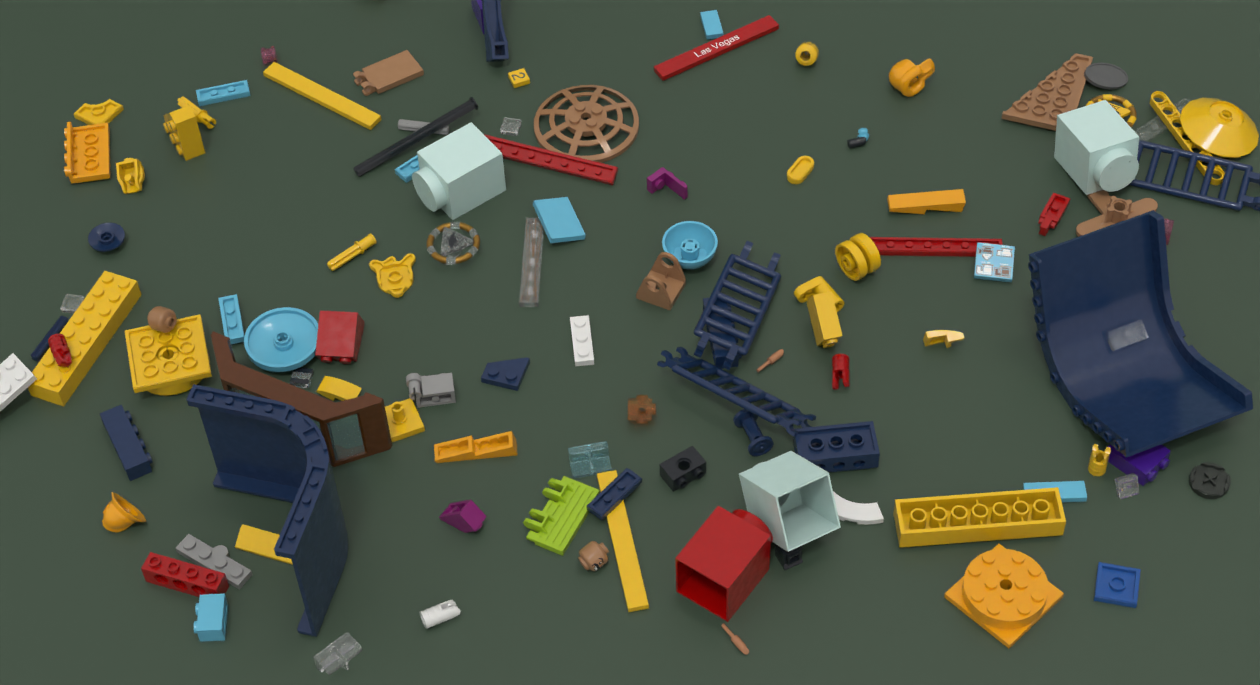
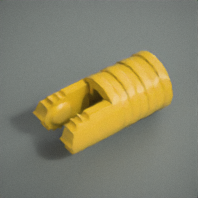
[1088,444,1111,476]

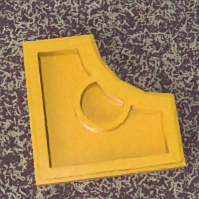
[74,99,124,125]

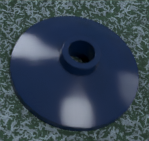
[88,223,125,252]

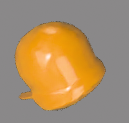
[889,58,935,97]

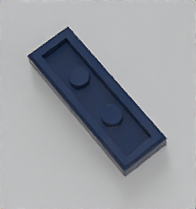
[587,468,642,520]

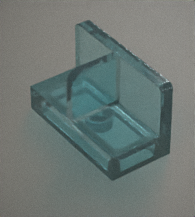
[568,441,612,478]

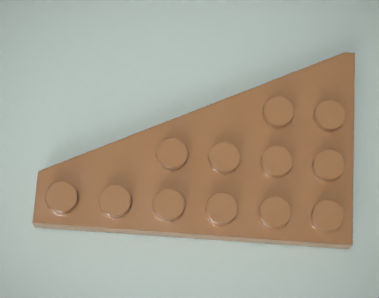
[1002,53,1093,131]

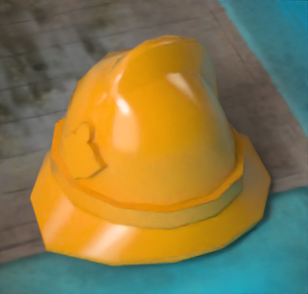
[102,492,146,533]

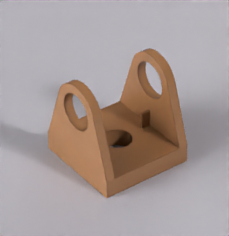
[636,252,686,310]

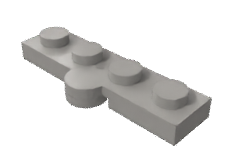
[175,534,253,590]

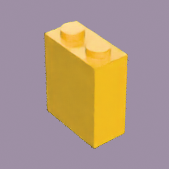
[806,291,842,348]

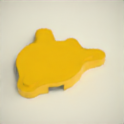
[369,253,416,298]

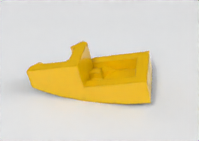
[923,330,964,348]

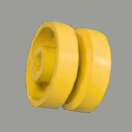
[835,233,881,281]

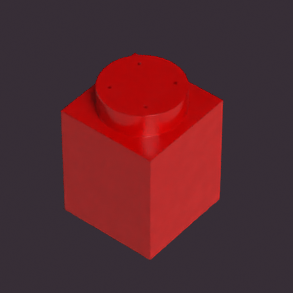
[675,506,773,622]

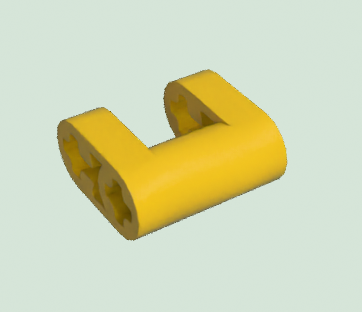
[794,276,845,312]

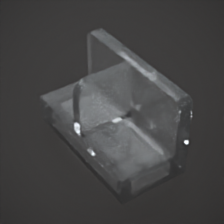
[1105,320,1149,352]
[313,632,362,675]

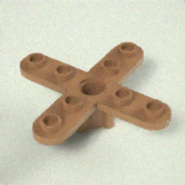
[1076,190,1158,237]

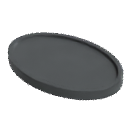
[1084,63,1128,90]

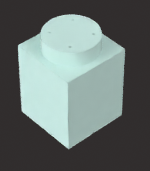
[1054,100,1139,195]
[412,122,506,220]
[739,451,841,552]

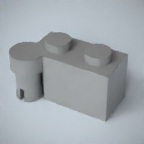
[406,373,456,408]

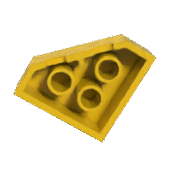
[163,105,205,161]

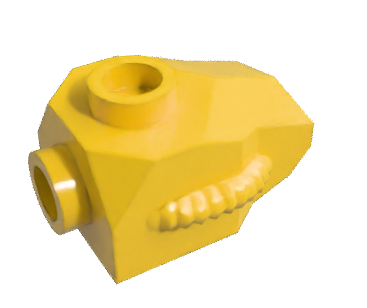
[116,158,145,194]

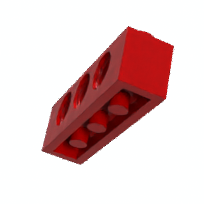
[141,552,229,597]

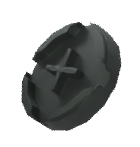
[1189,462,1231,499]

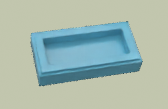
[700,10,723,40]

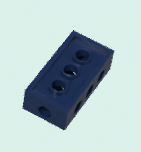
[793,421,880,472]

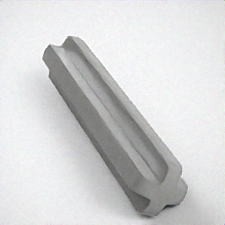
[398,119,450,135]

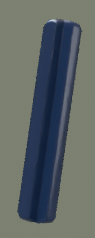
[31,316,69,362]

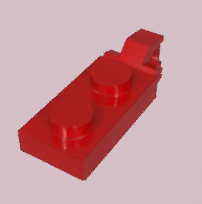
[1038,192,1071,236]

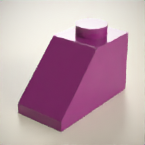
[439,500,487,533]

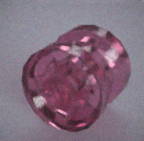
[261,46,277,65]

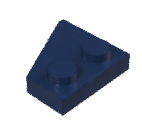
[481,357,530,391]

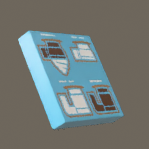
[974,242,1015,282]

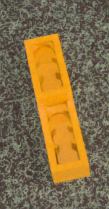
[887,189,966,214]
[434,431,518,463]

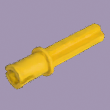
[177,96,216,129]
[327,233,377,271]

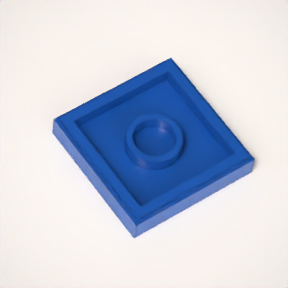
[1094,562,1141,608]

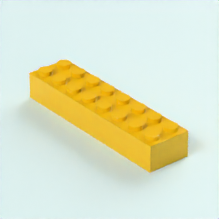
[28,271,142,407]
[893,487,1066,547]

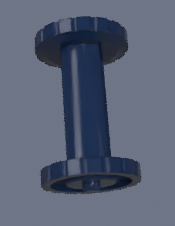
[733,409,774,456]

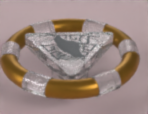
[426,222,480,264]

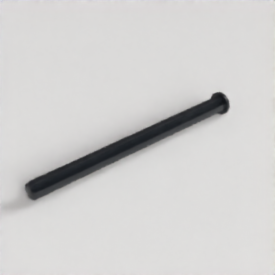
[353,97,478,176]

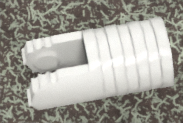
[419,599,461,629]

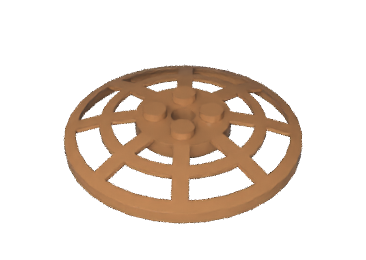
[534,85,639,163]

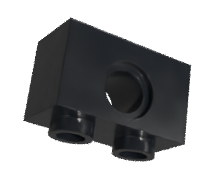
[659,446,706,492]

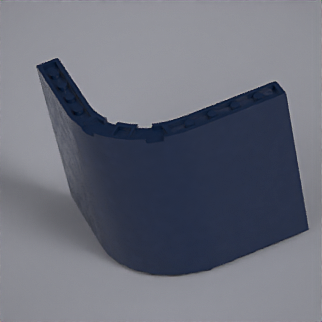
[1028,210,1253,458]
[186,384,348,637]

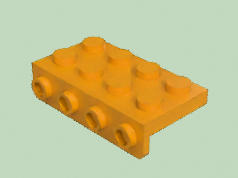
[64,122,110,184]

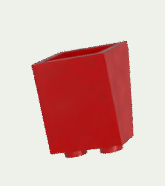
[315,311,364,364]

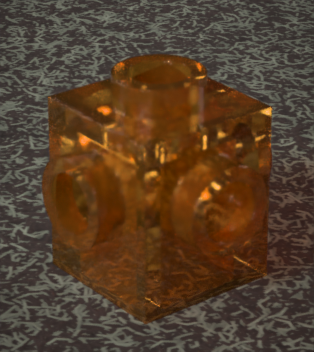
[628,395,656,424]

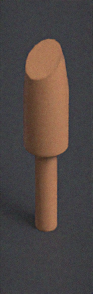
[756,349,784,372]
[721,623,749,655]

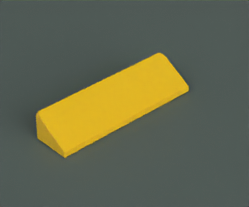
[235,524,293,565]

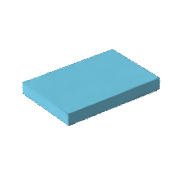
[533,197,586,243]

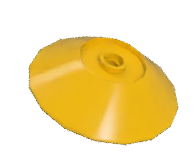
[1180,98,1259,158]

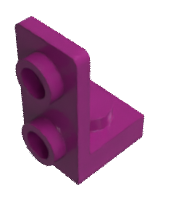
[647,167,688,200]

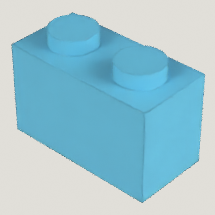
[194,593,228,642]

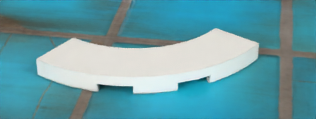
[833,491,884,525]

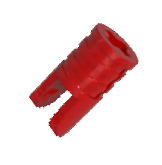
[832,354,850,390]

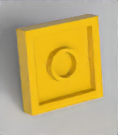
[385,398,425,442]

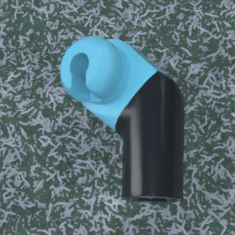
[847,128,869,148]

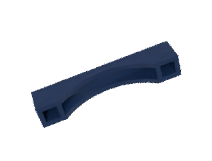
[482,0,509,62]

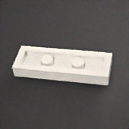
[570,315,594,367]

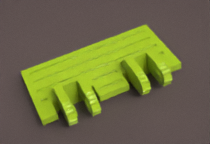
[523,476,600,556]

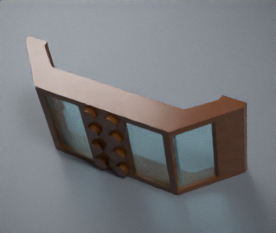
[211,331,392,467]

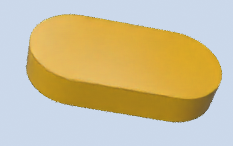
[787,156,814,184]

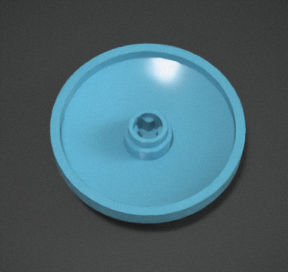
[244,307,318,372]

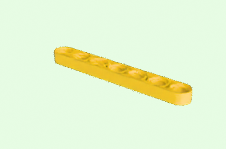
[1149,91,1225,185]

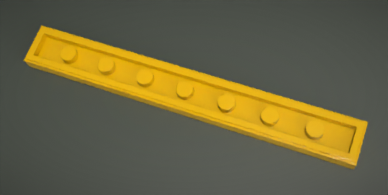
[263,62,382,130]
[597,470,649,612]

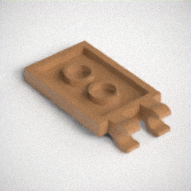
[353,50,424,96]

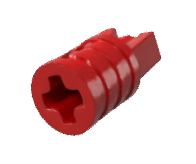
[48,333,72,367]

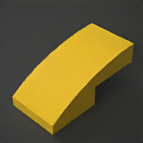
[316,376,362,401]

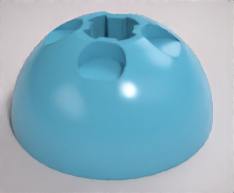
[662,221,718,270]

